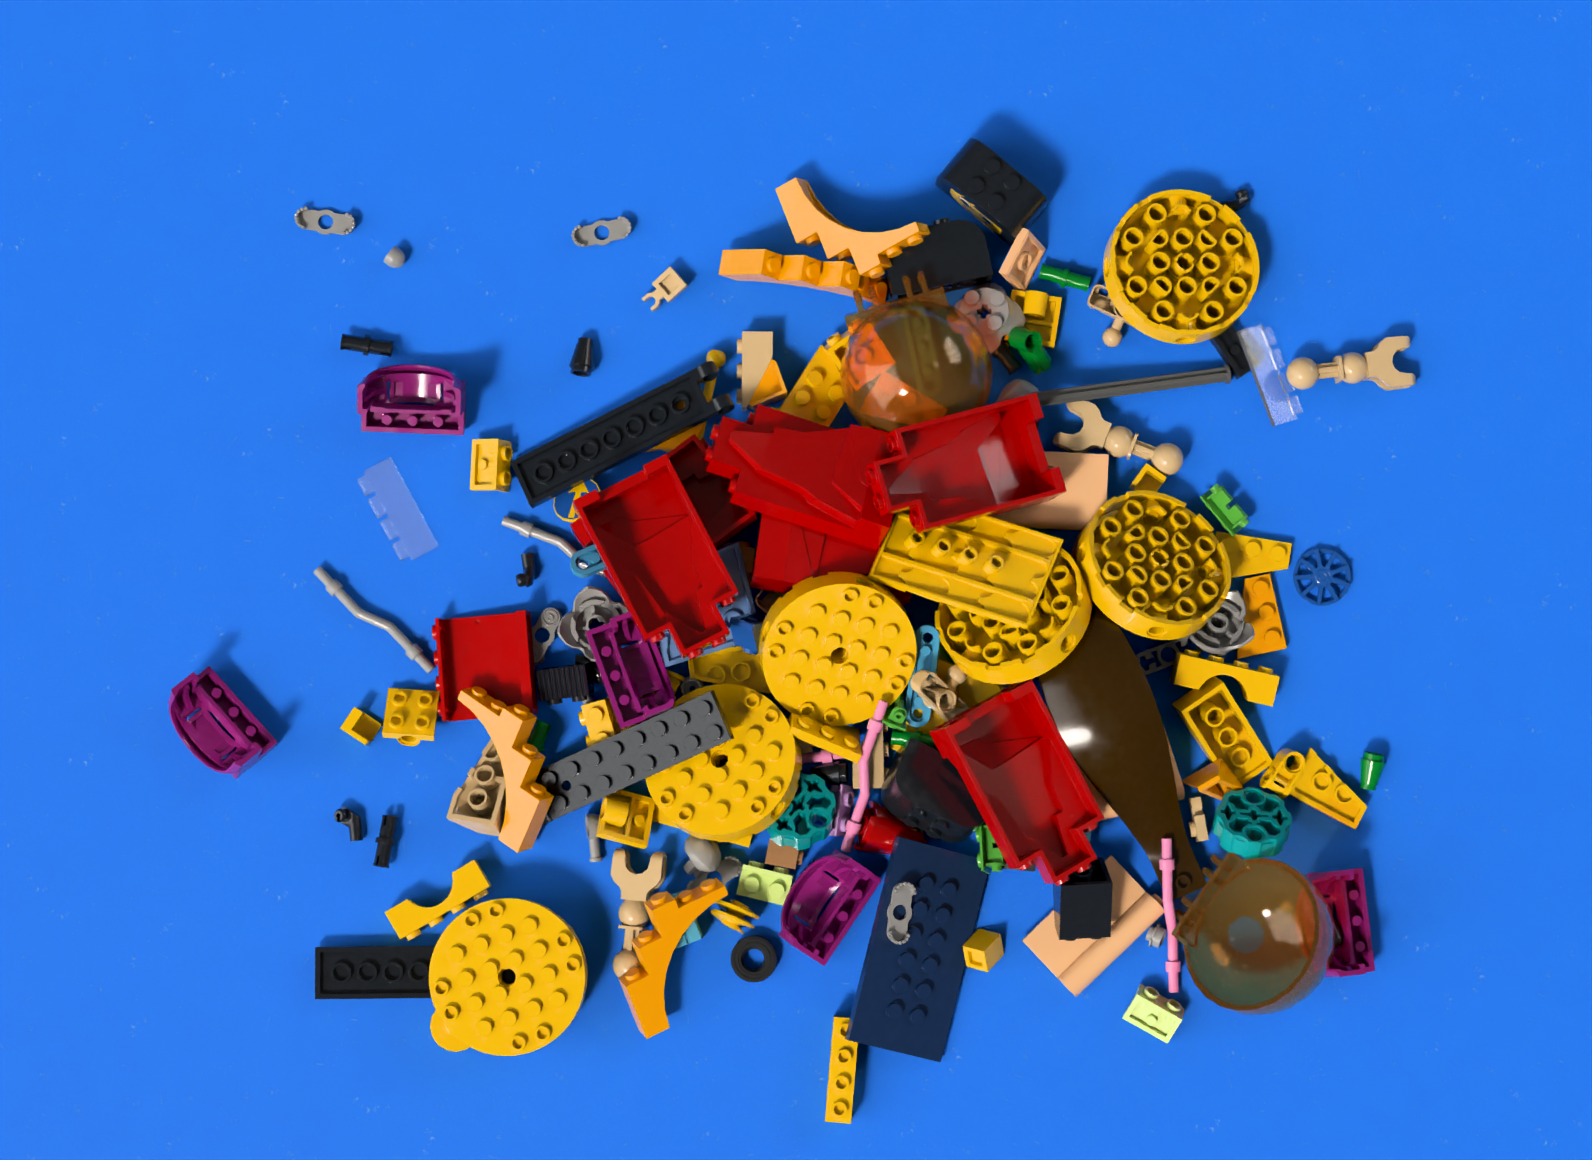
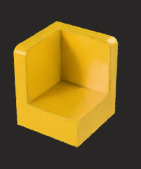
[1129,463,1167,492]
[340,707,382,746]
[962,929,1004,972]

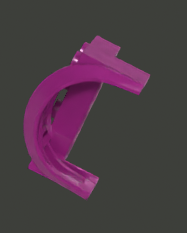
[357,364,466,435]
[585,612,675,730]
[168,666,277,779]
[778,849,881,966]
[1297,868,1375,977]

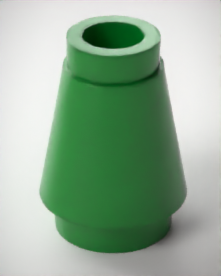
[1360,752,1386,791]

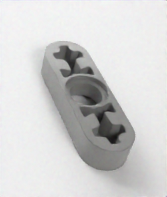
[1136,636,1203,675]

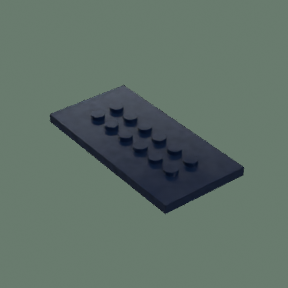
[845,836,987,1062]

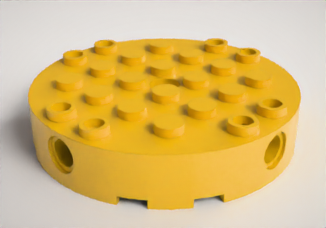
[1103,189,1260,344]
[1077,490,1231,640]
[935,547,1092,684]
[758,572,917,726]
[646,684,802,842]
[429,898,588,1056]

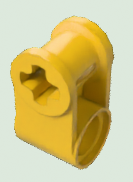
[1259,748,1305,799]

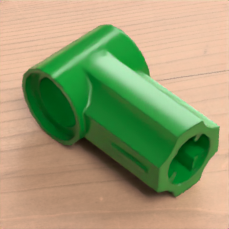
[1008,326,1052,374]

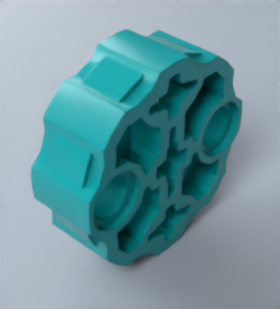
[766,772,836,850]
[1212,787,1292,860]

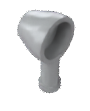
[585,813,603,862]

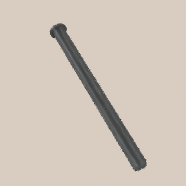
[1031,364,1231,406]

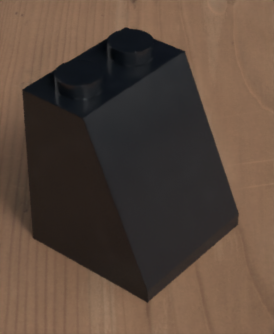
[1053,857,1113,941]

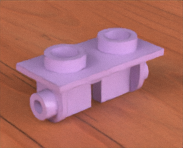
[824,784,855,837]

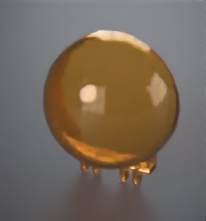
[840,271,993,433]
[1171,852,1335,1015]

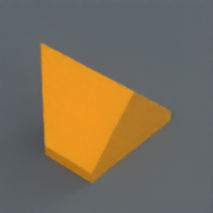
[748,359,787,410]
[1182,758,1243,801]

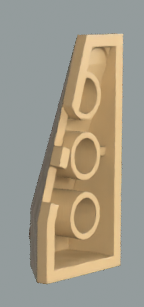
[446,739,506,836]

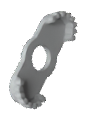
[294,206,355,235]
[571,216,632,247]
[532,607,563,665]
[686,856,742,890]
[886,882,916,945]

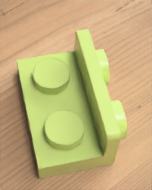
[736,860,793,906]
[1122,984,1185,1044]

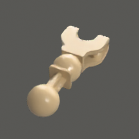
[1286,336,1416,391]
[1052,401,1184,475]
[611,848,667,978]

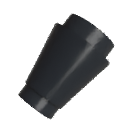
[569,337,594,377]
[810,760,848,786]

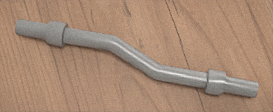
[501,516,606,578]
[313,566,435,674]

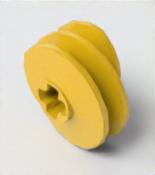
[711,899,760,934]

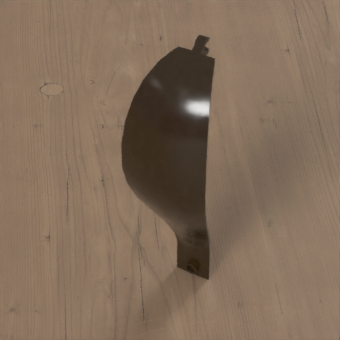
[1037,600,1208,900]

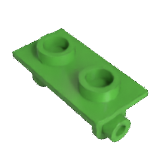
[1200,483,1250,537]
[882,689,907,731]
[975,822,1005,874]

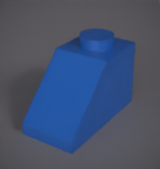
[729,613,765,654]

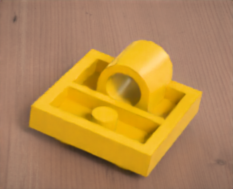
[1003,290,1062,349]
[382,688,440,746]
[596,790,655,849]

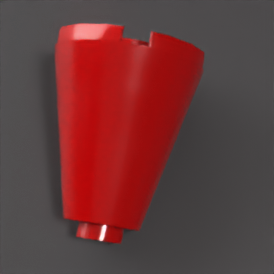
[852,801,927,855]

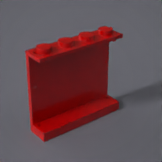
[432,610,538,722]

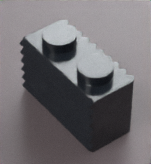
[535,662,594,705]

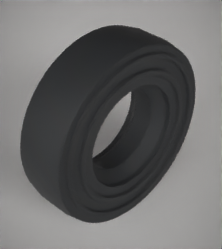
[731,936,777,982]

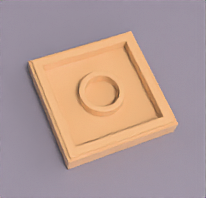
[999,228,1046,291]

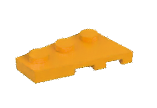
[1236,573,1287,659]

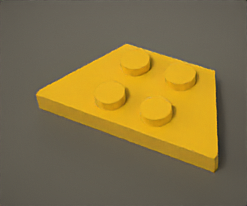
[778,345,851,427]

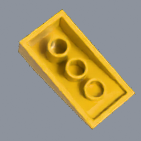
[1172,676,1272,785]

